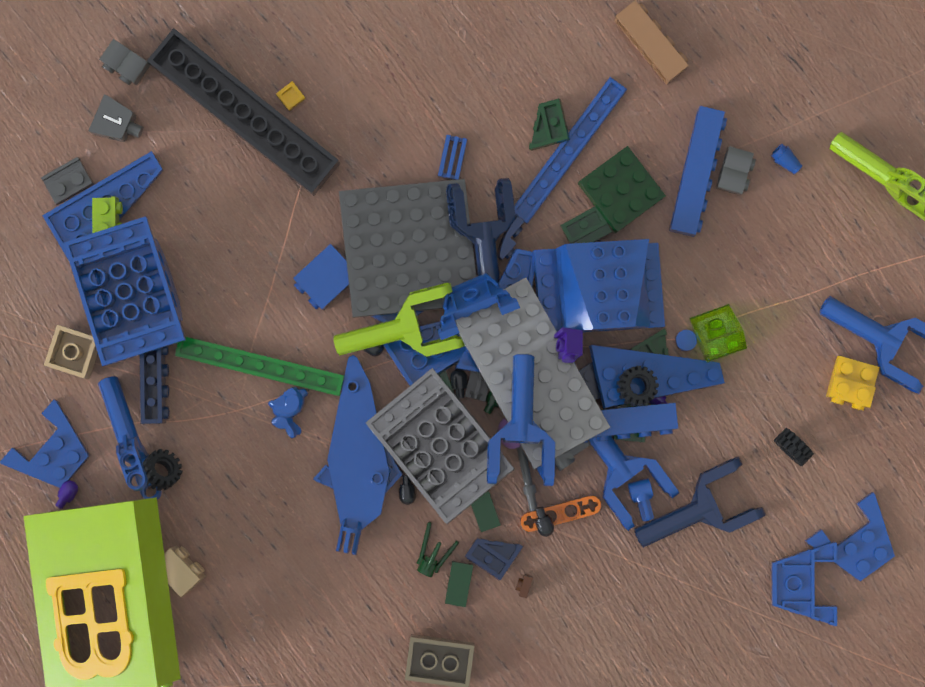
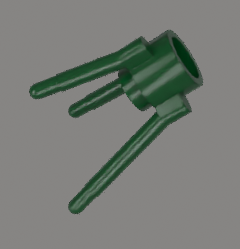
[417,522,459,577]

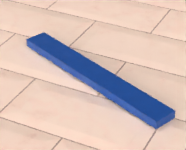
[514,77,627,224]

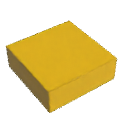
[276,81,306,111]

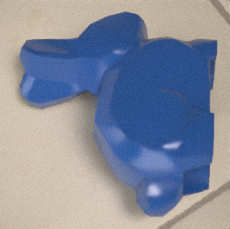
[268,387,308,438]

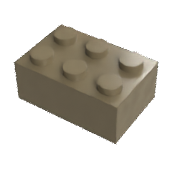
[405,634,475,687]

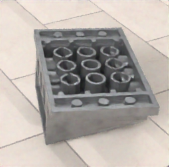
[366,368,514,524]

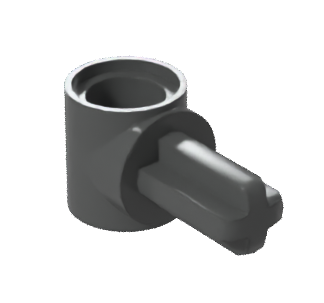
[555,442,590,471]

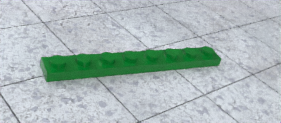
[175,337,344,396]

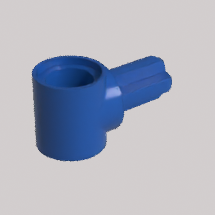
[628,478,654,521]

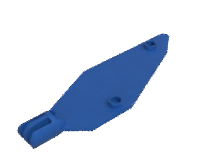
[327,356,390,555]

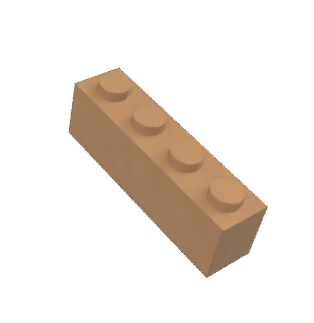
[614,0,689,85]

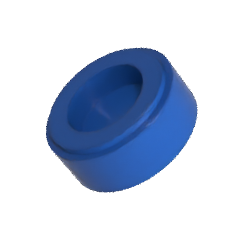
[675,330,697,351]

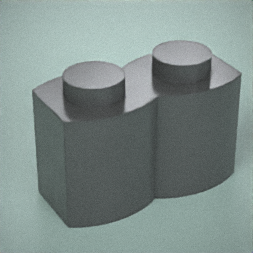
[99,39,150,85]
[716,146,756,195]

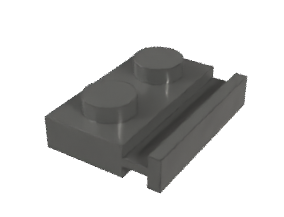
[41,157,94,205]

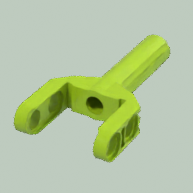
[829,132,925,221]
[333,283,465,357]

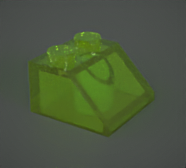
[689,304,747,363]

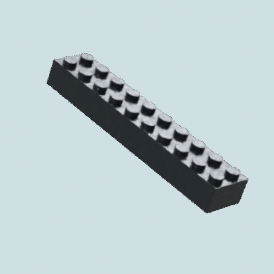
[147,28,340,196]

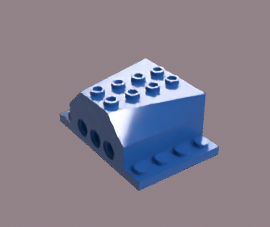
[64,216,186,366]
[533,239,665,333]

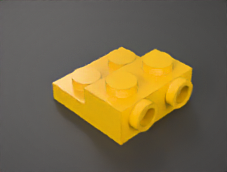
[826,356,880,411]

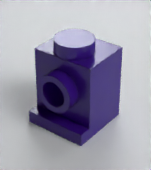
[554,327,583,363]

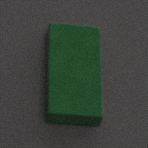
[445,561,473,607]

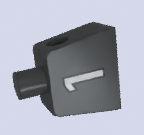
[88,94,144,142]

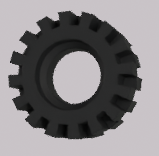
[617,366,659,406]
[774,428,814,466]
[141,449,183,491]

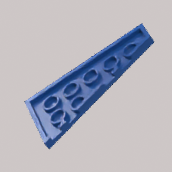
[42,151,163,260]
[589,345,725,409]

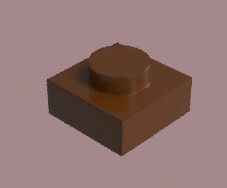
[516,574,533,599]

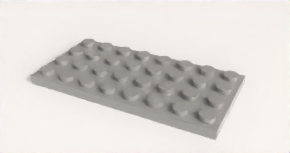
[456,278,610,469]

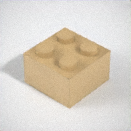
[44,325,98,379]
[164,546,206,597]

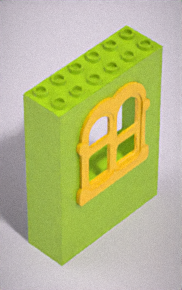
[23,497,181,687]

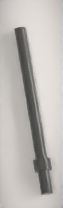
[517,446,538,511]

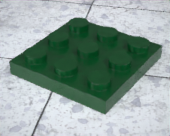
[578,146,666,233]

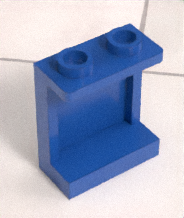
[293,244,349,310]

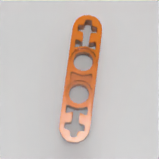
[520,496,601,532]

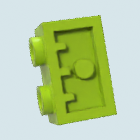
[92,196,123,233]

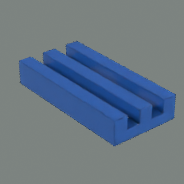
[438,135,467,180]

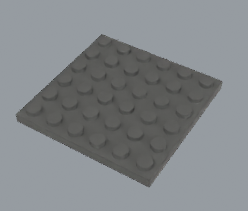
[339,179,476,318]

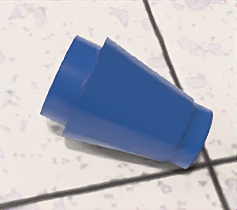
[771,144,803,174]

